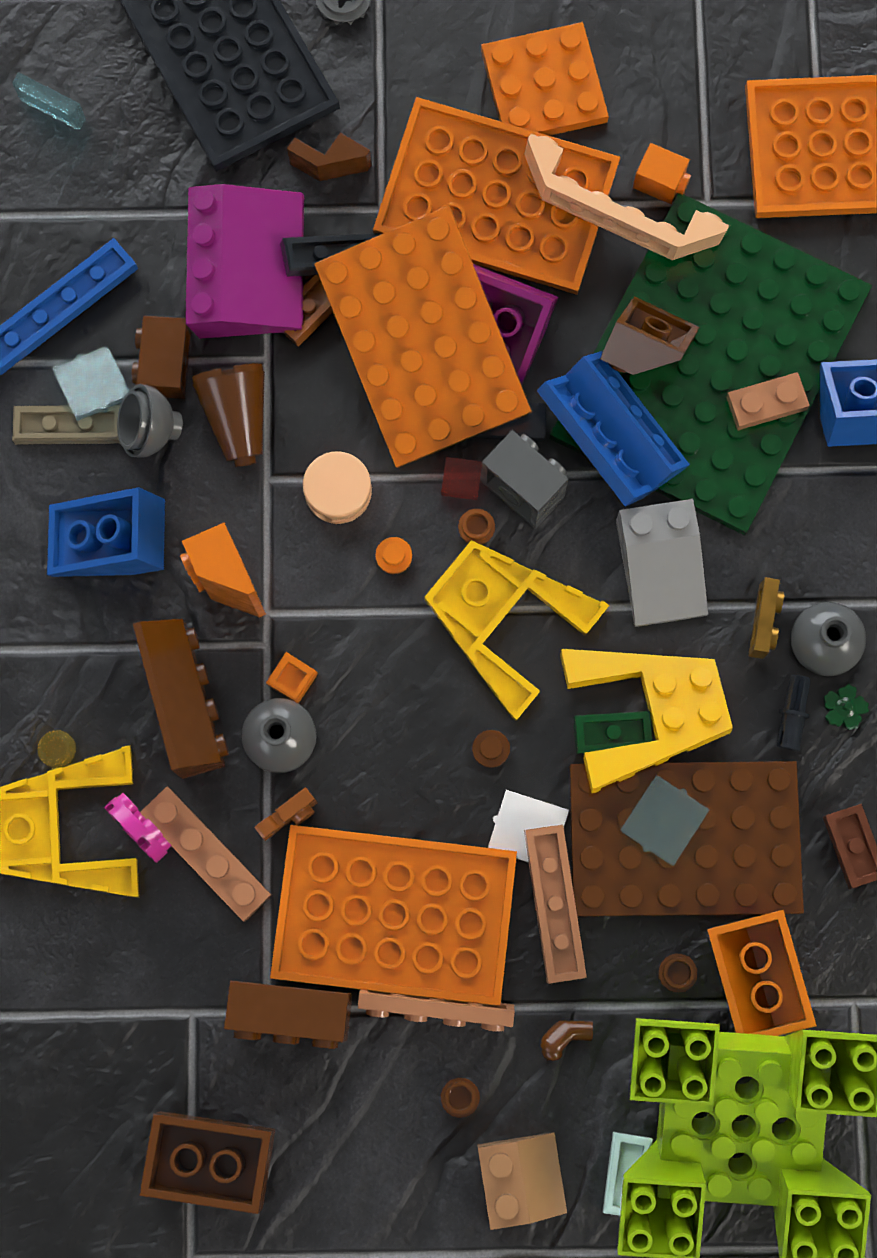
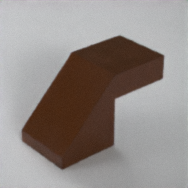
[287,133,372,182]

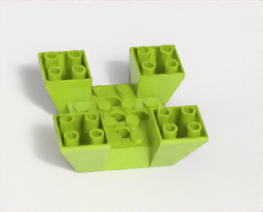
[617,1018,877,1258]

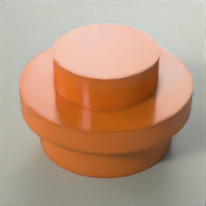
[375,537,412,574]

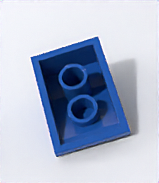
[47,487,165,577]

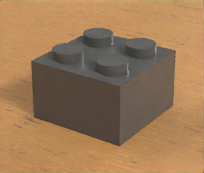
[481,430,568,529]

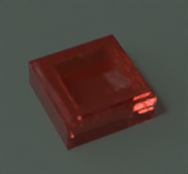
[441,457,482,500]

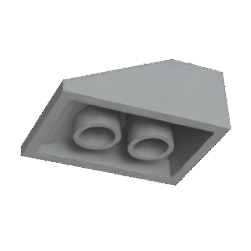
[616,499,708,627]

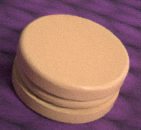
[303,452,372,524]

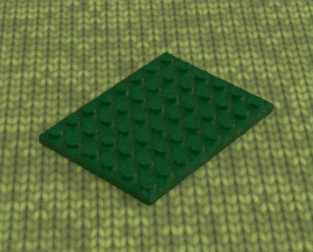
[549,193,872,536]

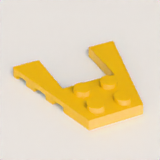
[424,540,609,721]
[560,649,733,793]
[0,745,139,898]

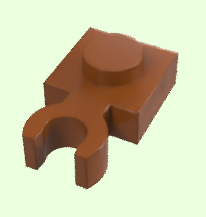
[254,787,317,841]

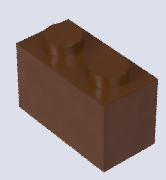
[132,316,191,399]

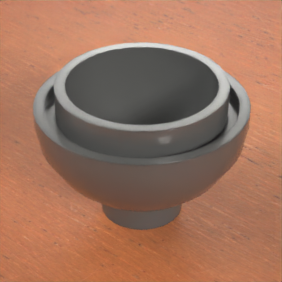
[117,384,183,458]
[791,602,866,676]
[241,698,317,773]

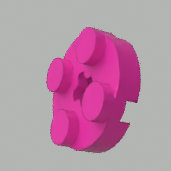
[104,793,171,863]

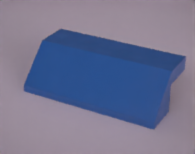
[537,351,690,506]

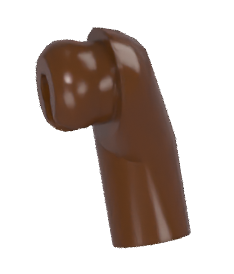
[540,1020,593,1061]

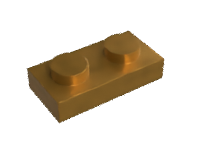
[749,577,784,659]

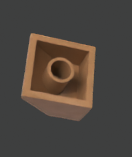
[477,1132,567,1230]

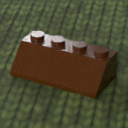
[133,619,229,779]

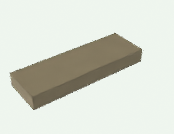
[12,405,120,445]

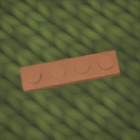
[140,786,272,922]
[524,824,587,984]
[358,989,515,1031]

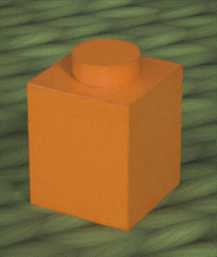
[633,143,691,204]

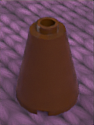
[192,363,265,467]

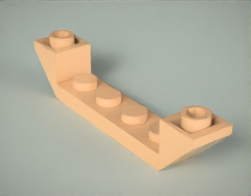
[524,134,729,260]

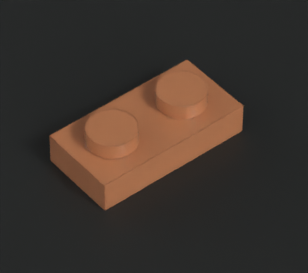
[726,372,810,430]

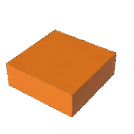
[266,652,318,703]

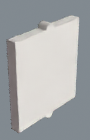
[488,790,569,863]

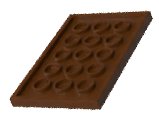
[569,761,804,917]

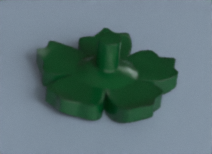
[824,684,869,731]

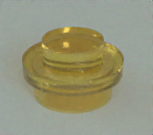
[38,730,76,768]

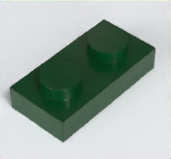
[573,711,652,754]

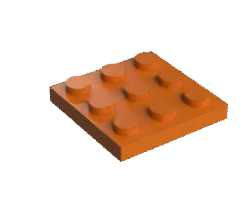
[481,22,609,136]

